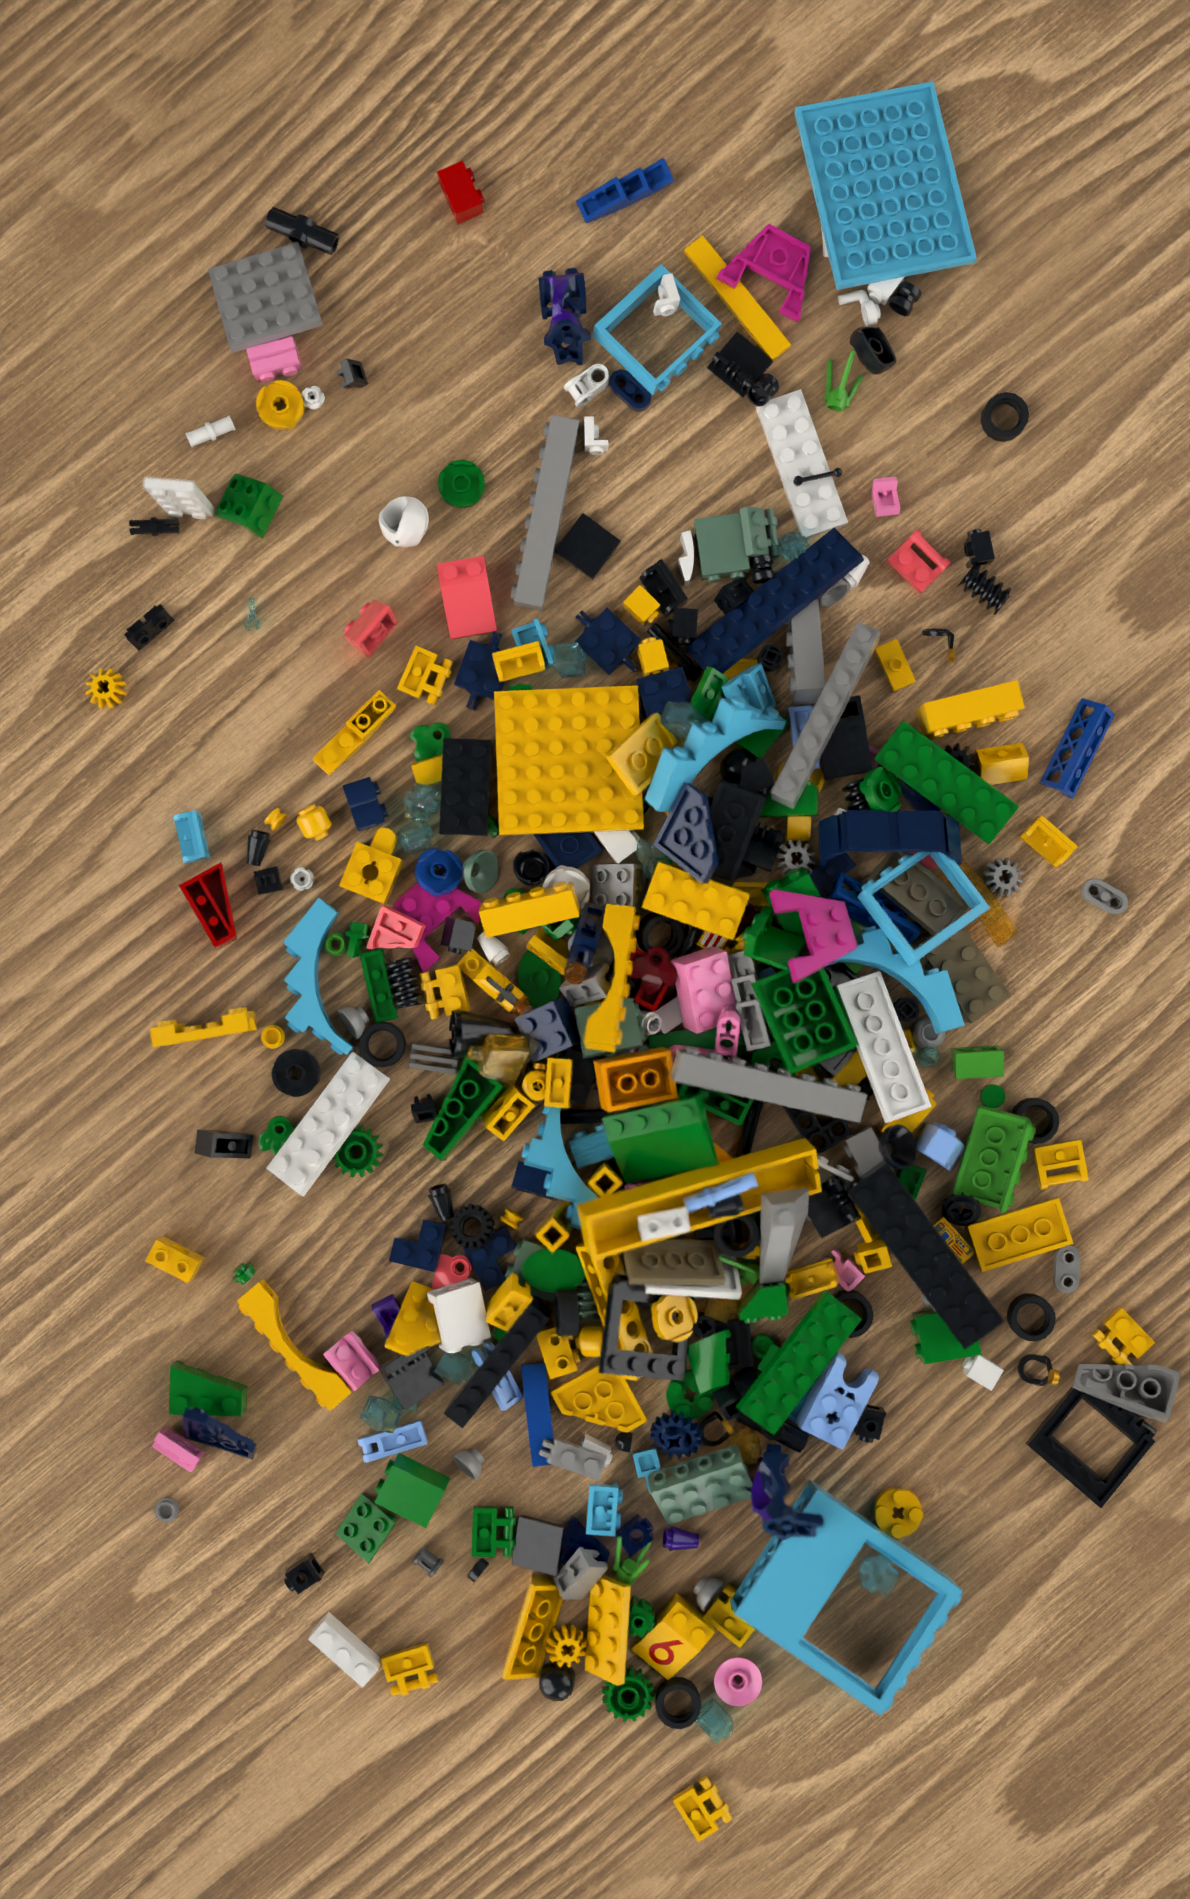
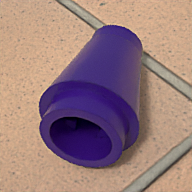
[663,1526,699,1551]

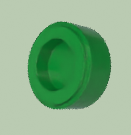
[980,1084,1005,1108]
[752,1333,774,1359]

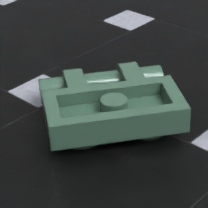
[740,506,781,558]

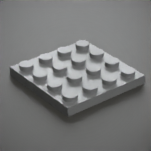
[208,242,323,353]

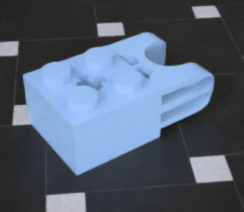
[796,1352,879,1450]

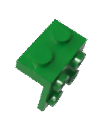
[215,474,283,538]
[743,905,806,970]

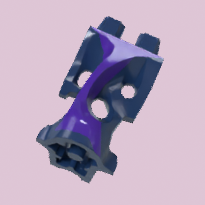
[539,268,591,365]
[751,1444,824,1540]

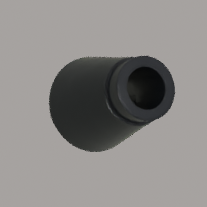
[246,829,271,866]
[428,1183,454,1221]
[707,1193,745,1219]

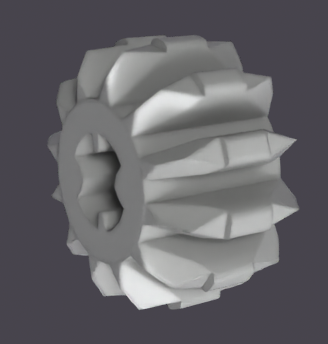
[776,839,816,876]
[983,857,1024,898]

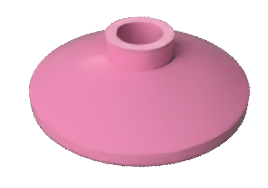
[714,1657,762,1706]

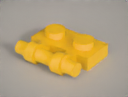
[397,646,453,706]
[419,964,471,1019]
[1092,1306,1155,1365]
[702,1583,755,1648]
[380,1642,439,1696]
[672,1776,732,1842]

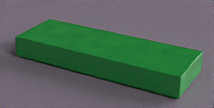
[359,949,399,1023]

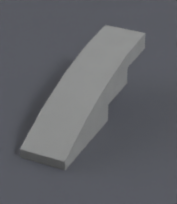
[727,950,771,1051]

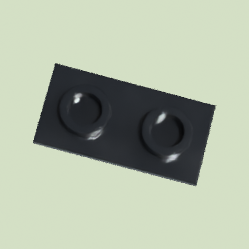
[124,604,175,650]

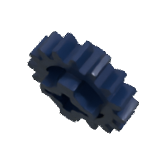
[650,1411,703,1459]

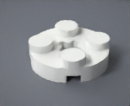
[543,865,590,910]

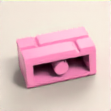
[246,336,302,383]

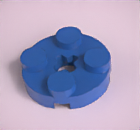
[414,848,463,897]

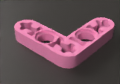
[669,1010,741,1063]

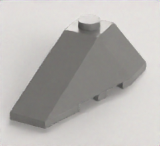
[760,1188,809,1284]
[1072,1364,1181,1423]

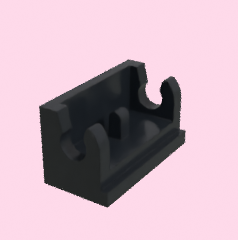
[639,559,688,618]

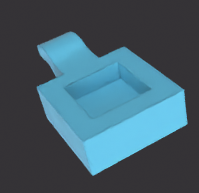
[632,1447,661,1493]

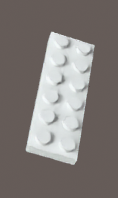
[756,389,848,540]
[834,971,932,1123]
[266,1052,390,1197]

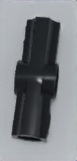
[265,207,339,255]
[735,1413,809,1453]

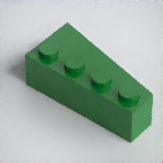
[423,1055,507,1161]

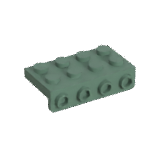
[648,1445,753,1525]

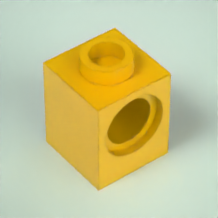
[623,585,660,626]

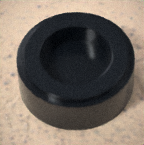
[467,1558,489,1583]

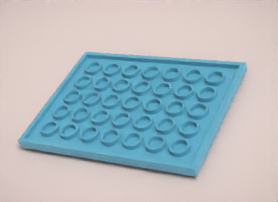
[794,81,977,290]

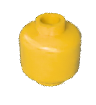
[296,804,332,841]
[522,1069,547,1101]
[575,1325,604,1357]

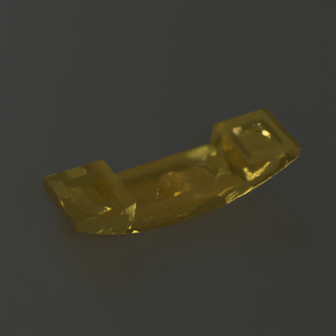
[942,858,1018,947]

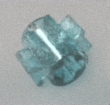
[778,532,809,561]

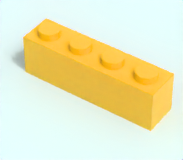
[479,881,580,938]

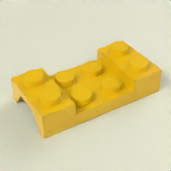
[150,1007,258,1047]

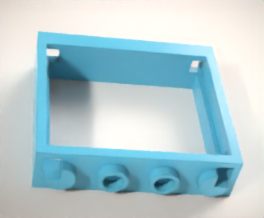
[592,264,722,395]
[857,852,990,966]

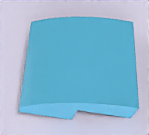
[722,663,777,709]

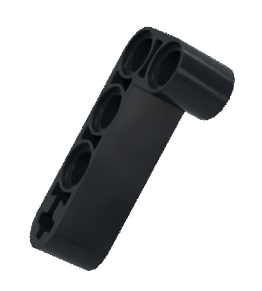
[781,1105,850,1153]

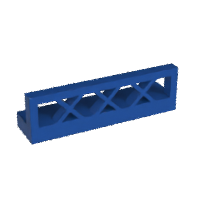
[1039,698,1115,799]
[827,872,922,945]

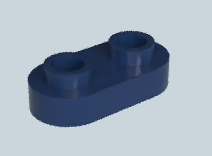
[610,369,651,412]

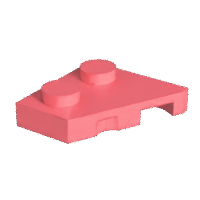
[366,905,426,949]

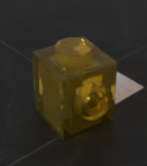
[703,1297,739,1323]
[729,1428,762,1464]

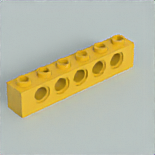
[576,1242,653,1381]

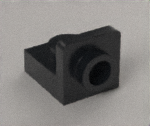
[714,578,754,614]

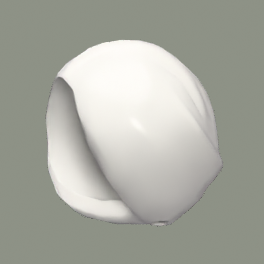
[378,496,429,548]

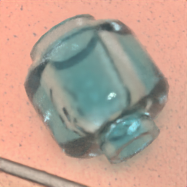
[397,820,434,855]

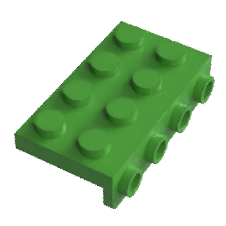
[951,1105,1035,1213]

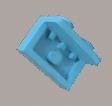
[511,618,557,676]

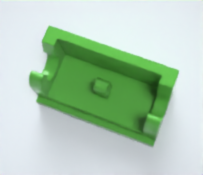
[951,1045,1004,1079]

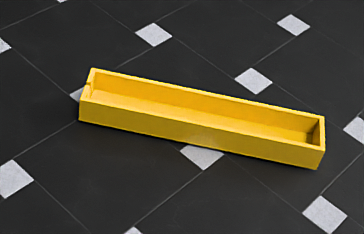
[577,1138,822,1261]

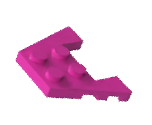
[716,224,811,323]
[393,882,482,972]
[769,890,857,983]

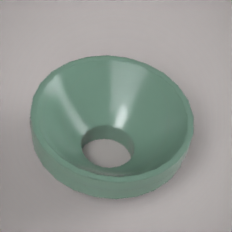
[463,850,499,893]

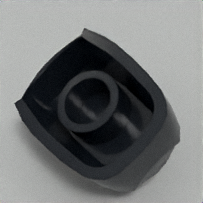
[850,327,896,375]

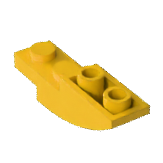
[313,690,396,776]

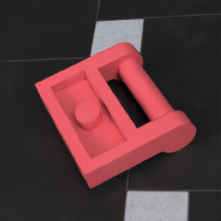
[887,529,951,594]

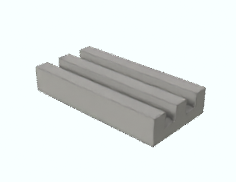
[409,1044,459,1074]

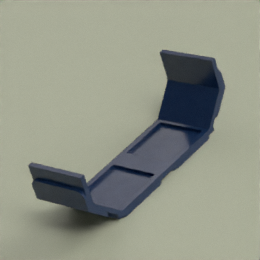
[818,810,962,871]

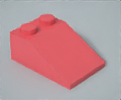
[437,556,497,640]
[343,600,398,658]

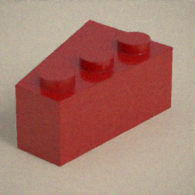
[179,862,237,951]

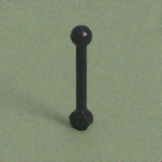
[793,468,842,486]

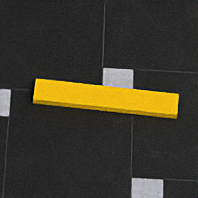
[684,235,791,361]

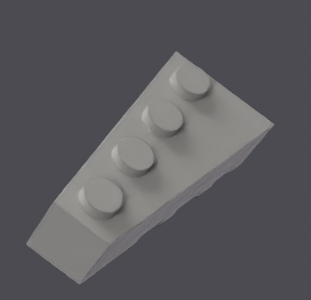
[785,600,825,708]

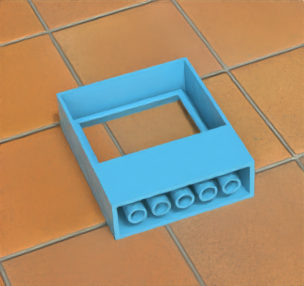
[730,1480,962,1716]

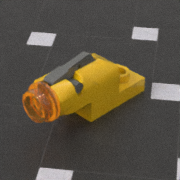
[458,948,530,1016]

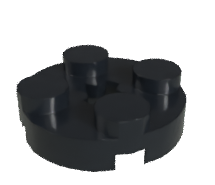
[271,1049,321,1097]

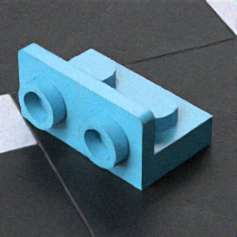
[586,1482,623,1536]

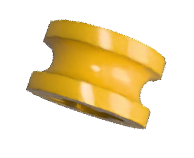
[264,807,287,831]
[500,1208,524,1229]

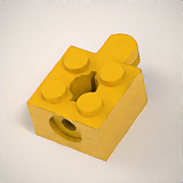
[339,828,404,905]

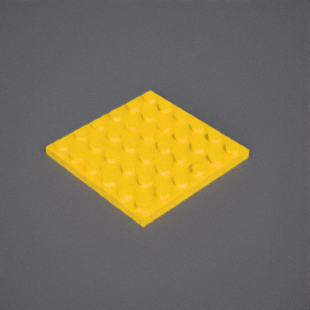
[494,685,644,836]

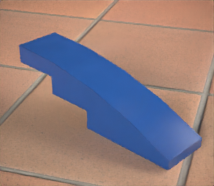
[576,158,675,223]
[521,1363,554,1467]

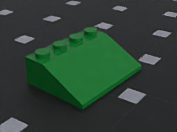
[751,967,858,1074]
[602,1093,719,1184]

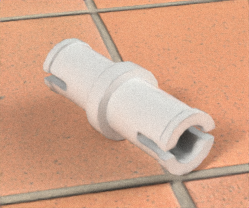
[185,415,236,447]

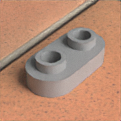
[1081,879,1128,914]
[1053,1245,1080,1293]

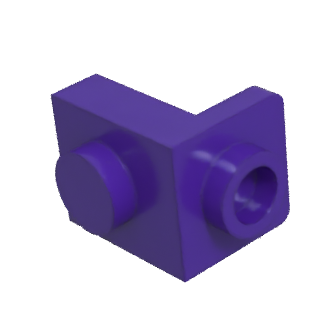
[371,1294,401,1338]

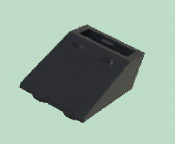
[812,695,872,780]

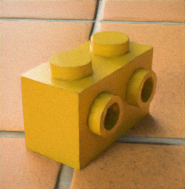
[536,1323,581,1379]

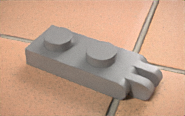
[539,1438,607,1481]

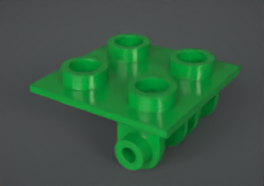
[335,1493,396,1564]

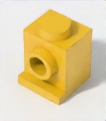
[854,1237,892,1274]

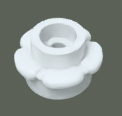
[302,386,325,409]
[290,867,314,891]

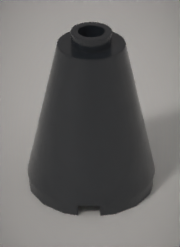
[449,1010,516,1058]

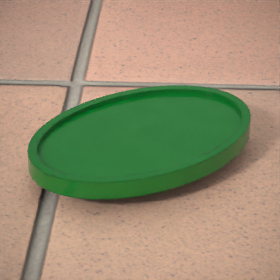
[518,950,561,1009]
[522,1248,585,1293]

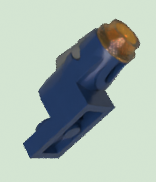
[564,902,605,985]

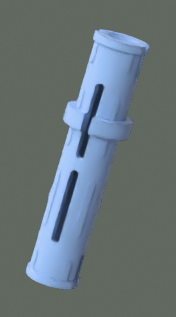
[684,1172,758,1213]

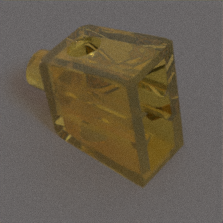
[467,1034,529,1085]

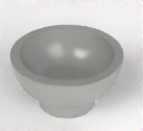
[818,579,850,607]
[338,1006,369,1039]
[911,1016,946,1050]
[452,1447,485,1481]
[693,1576,725,1611]

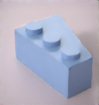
[915,1122,965,1172]

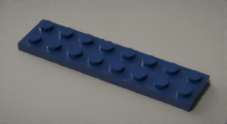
[684,528,864,674]

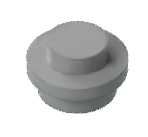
[155,1497,179,1522]

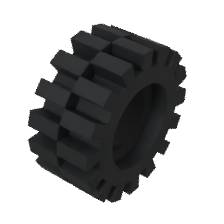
[449,1204,496,1250]

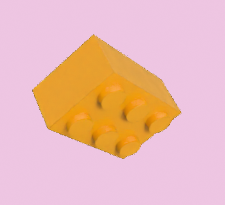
[594,1047,678,1112]

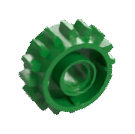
[332,1125,383,1178]
[602,1665,654,1722]

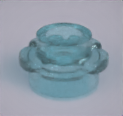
[917,1047,941,1068]

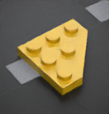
[385,1281,442,1356]
[550,1364,648,1433]

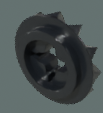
[942,1192,981,1226]

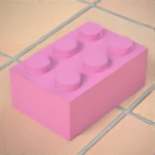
[671,946,737,1034]

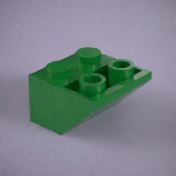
[736,1280,788,1323]

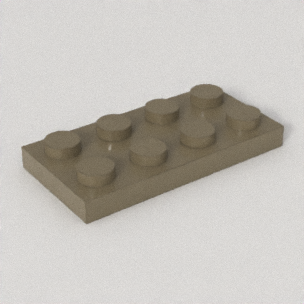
[866,852,969,936]
[917,927,1011,1023]
[623,1239,725,1285]

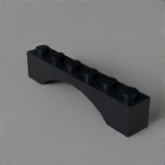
[444,1296,553,1428]

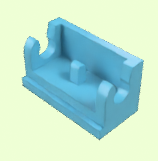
[173,810,210,864]

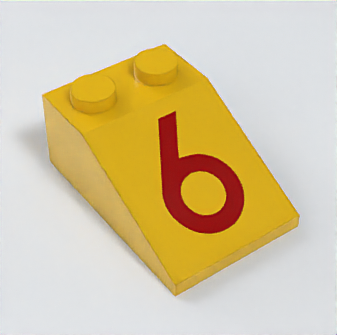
[631,1592,715,1680]

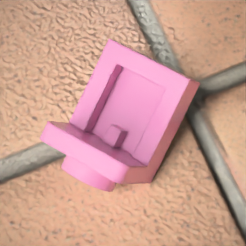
[871,477,900,517]

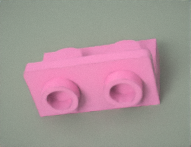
[323,1331,382,1392]
[152,1426,205,1472]

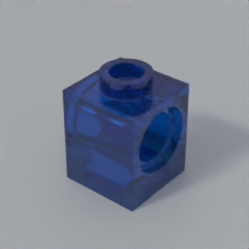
[616,1514,654,1557]

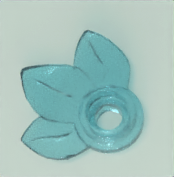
[636,839,673,879]

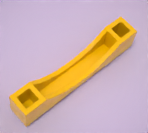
[584,904,640,1052]
[237,1279,352,1411]

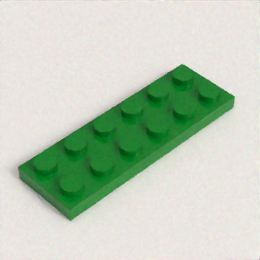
[874,720,1019,845]
[736,1290,862,1435]

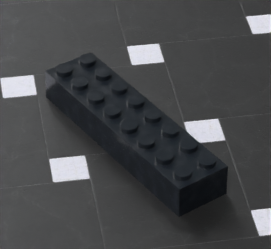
[845,1160,1005,1350]

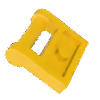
[1032,1139,1089,1190]

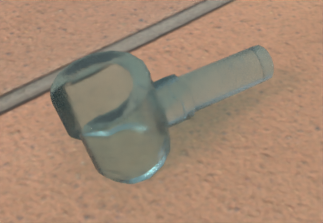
[244,598,261,630]

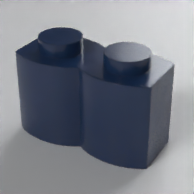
[343,777,389,832]

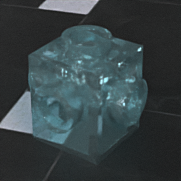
[404,782,440,824]
[858,1553,900,1597]

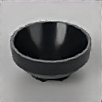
[878,1124,916,1169]

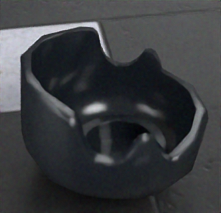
[720,748,756,784]
[513,849,550,886]
[539,1661,575,1701]

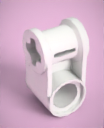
[564,364,609,408]

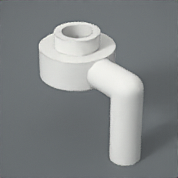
[838,289,881,327]

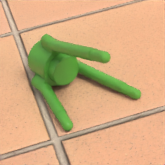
[824,350,863,412]
[719,1246,760,1285]
[612,1536,652,1586]

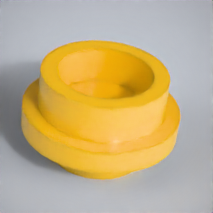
[261,1025,285,1049]

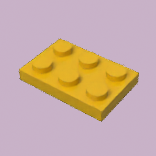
[606,712,682,796]

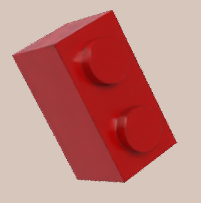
[437,160,485,224]

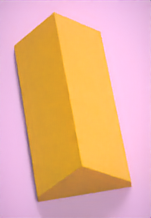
[502,1573,563,1680]

